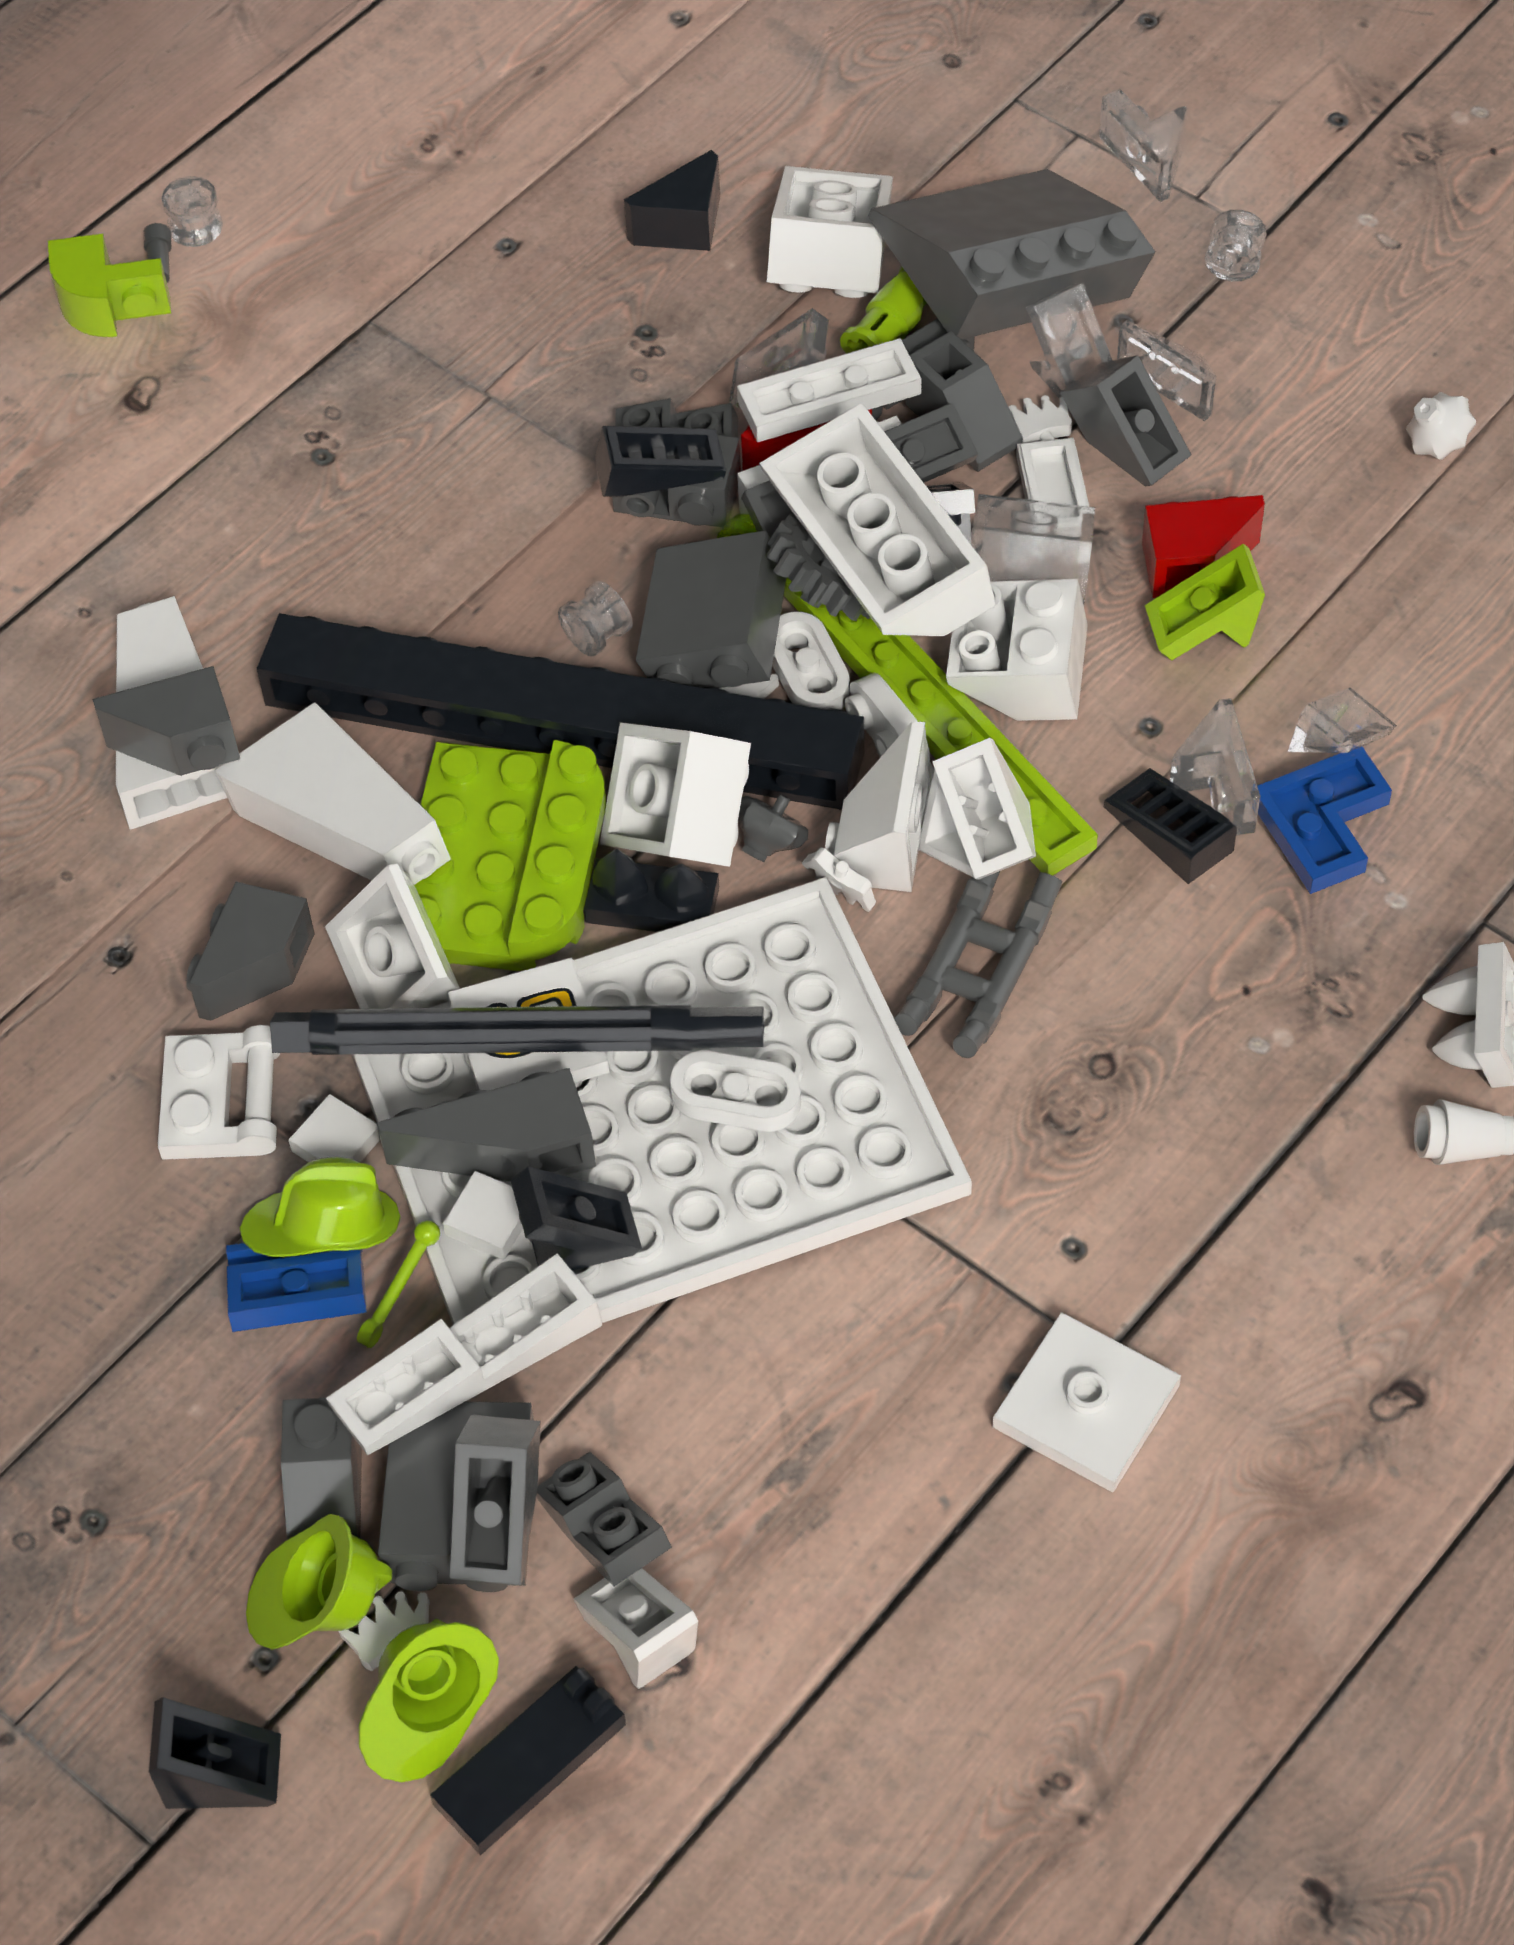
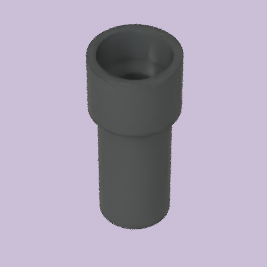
[144,223,172,283]

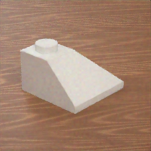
[825,721,930,892]

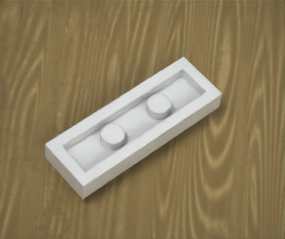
[737,338,921,442]

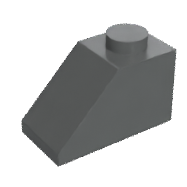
[1060,355,1191,486]
[93,666,240,776]
[281,1398,362,1540]
[450,1415,541,1585]

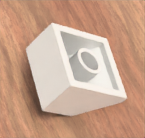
[600,723,751,867]

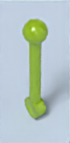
[357,1220,440,1348]

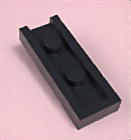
[430,1665,626,1856]

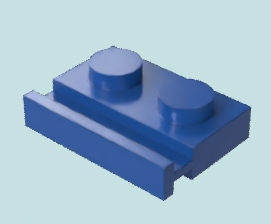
[226,1243,367,1332]

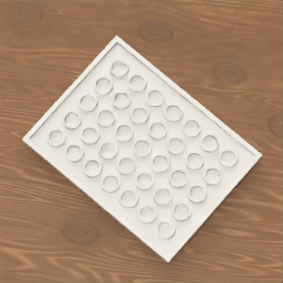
[351,877,972,1325]

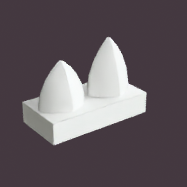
[1422,942,1514,1088]

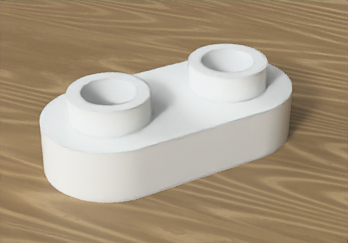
[772,612,850,710]
[845,672,930,763]
[670,1050,801,1132]

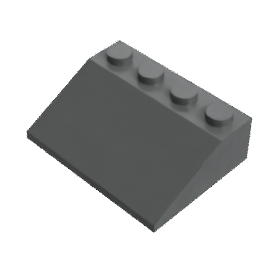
[868,169,1156,340]

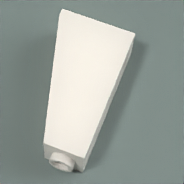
[116,596,227,830]
[215,702,451,885]

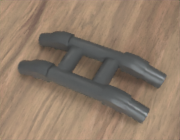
[894,871,1063,1058]

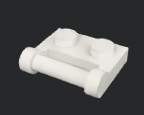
[158,1025,280,1160]

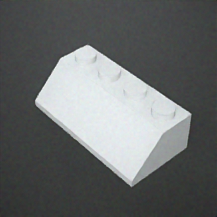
[760,403,996,636]

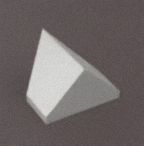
[919,738,1036,880]

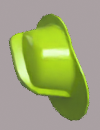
[240,1157,401,1257]
[246,1514,392,1649]
[359,1619,499,1783]

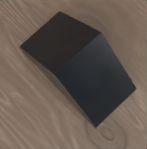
[624,150,720,251]
[148,1697,281,1809]

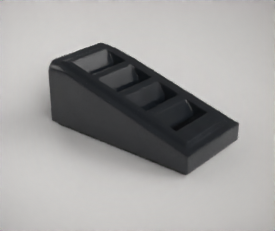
[595,426,726,497]
[1104,768,1237,884]

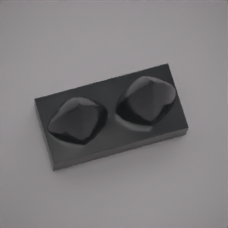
[584,849,719,932]

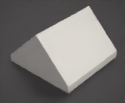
[325,864,460,1009]

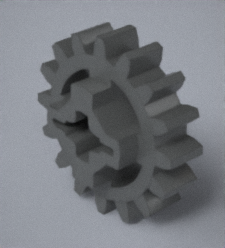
[767,513,871,621]

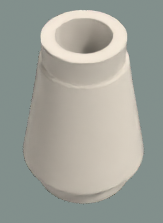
[1414,1099,1514,1165]

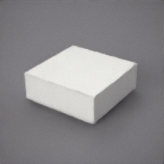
[289,1094,381,1162]
[443,1171,523,1260]

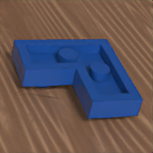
[1250,745,1392,894]

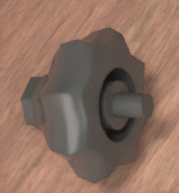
[738,794,808,862]

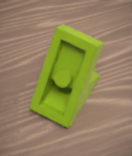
[1145,544,1265,660]

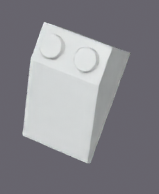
[767,166,893,298]

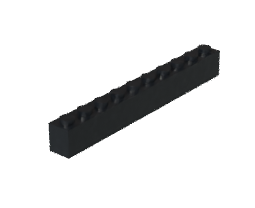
[257,613,865,810]

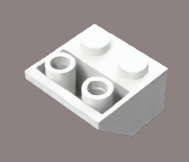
[946,579,1088,721]

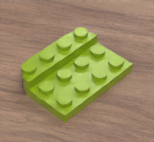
[414,740,606,971]

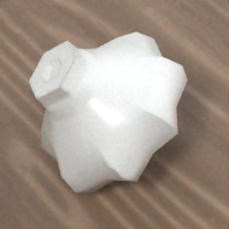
[1406,392,1476,460]

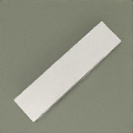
[326,1254,603,1455]

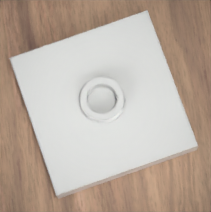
[993,1312,1181,1493]

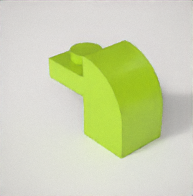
[48,234,171,337]

